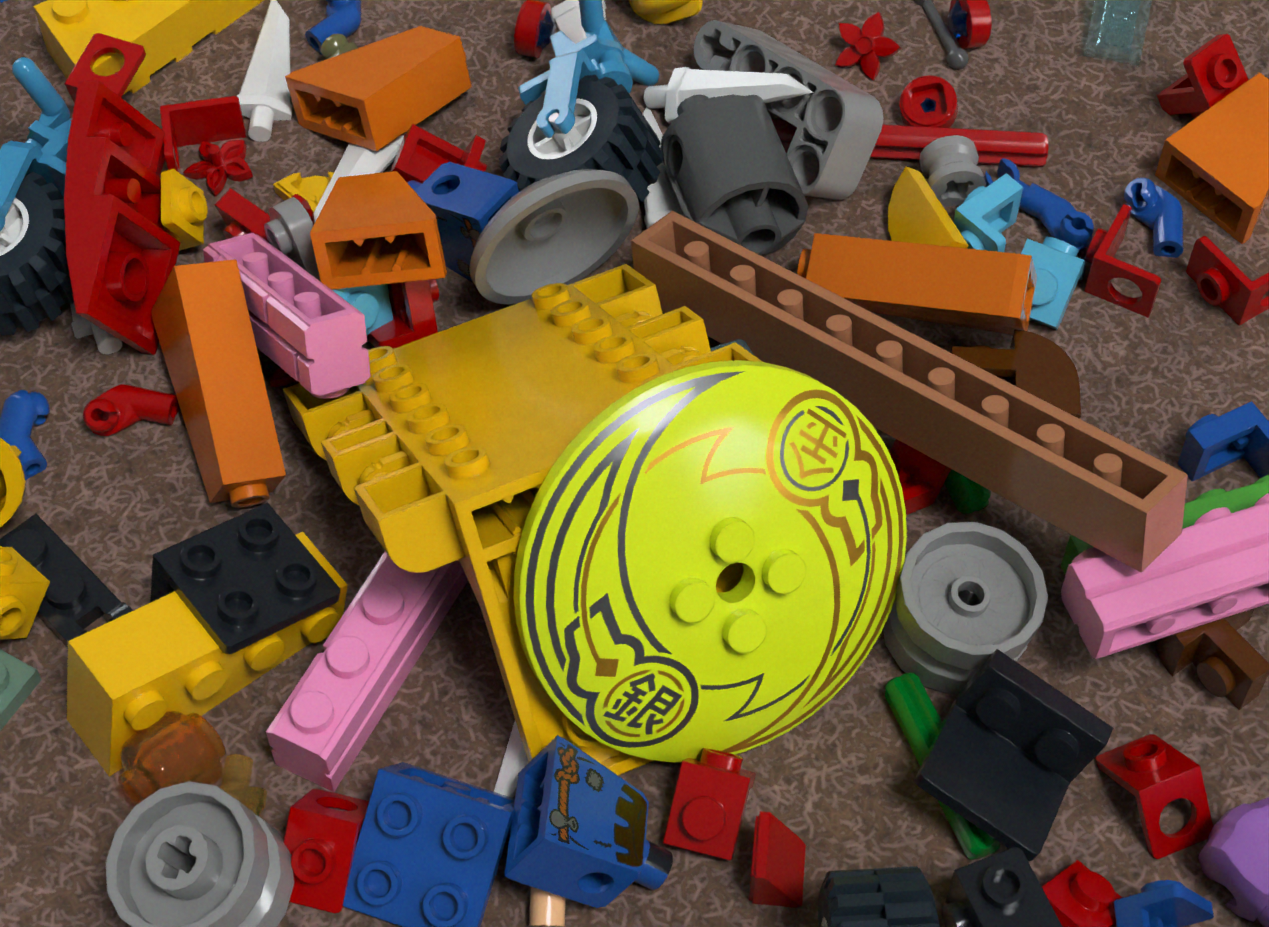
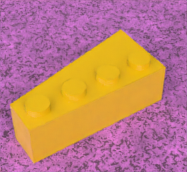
[34,0,264,95]
[67,531,348,777]

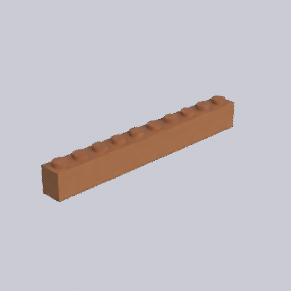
[631,210,1188,573]

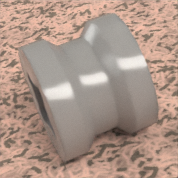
[919,135,986,207]

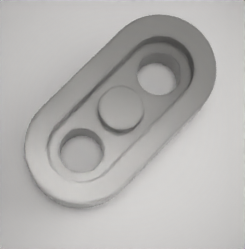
[264,197,321,282]

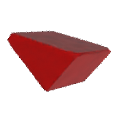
[749,811,806,908]

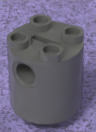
[660,94,809,256]

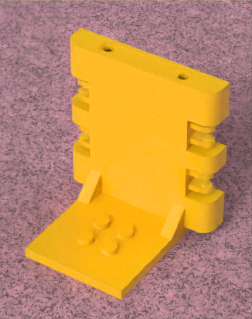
[283,264,763,776]

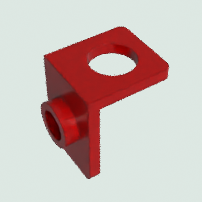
[64,33,146,104]
[160,96,247,174]
[1084,204,1161,318]
[1186,236,1269,326]
[1095,734,1213,859]
[284,789,369,913]

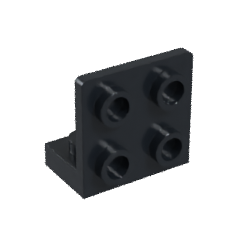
[150,502,340,654]
[915,649,1113,861]

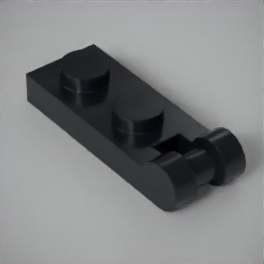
[0,514,133,648]

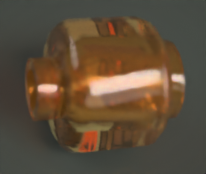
[118,711,226,805]

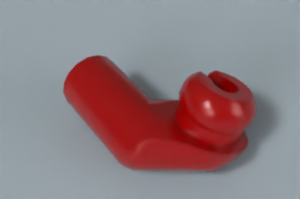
[83,384,180,436]

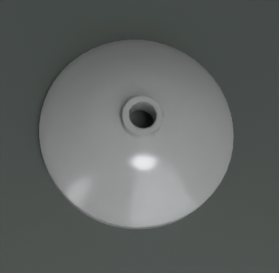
[470,169,639,304]

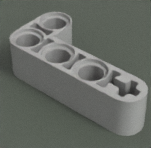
[694,20,883,200]

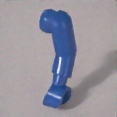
[984,158,1094,253]

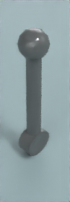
[913,0,969,70]

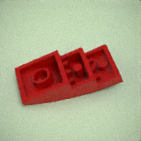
[64,81,181,355]

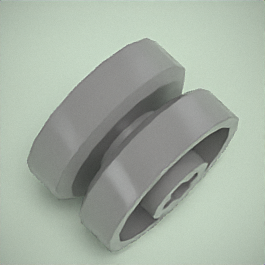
[883,522,1048,695]
[106,781,294,927]

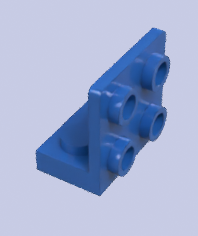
[343,762,515,927]

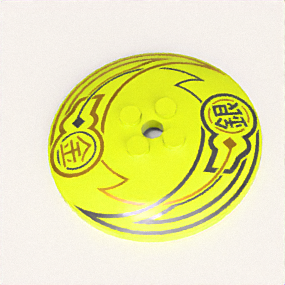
[514,360,907,762]

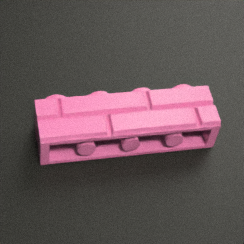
[203,233,371,399]
[1061,493,1269,659]
[266,551,468,792]

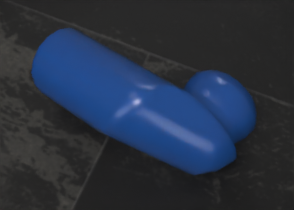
[305,0,361,55]
[1124,177,1183,258]
[0,390,50,480]

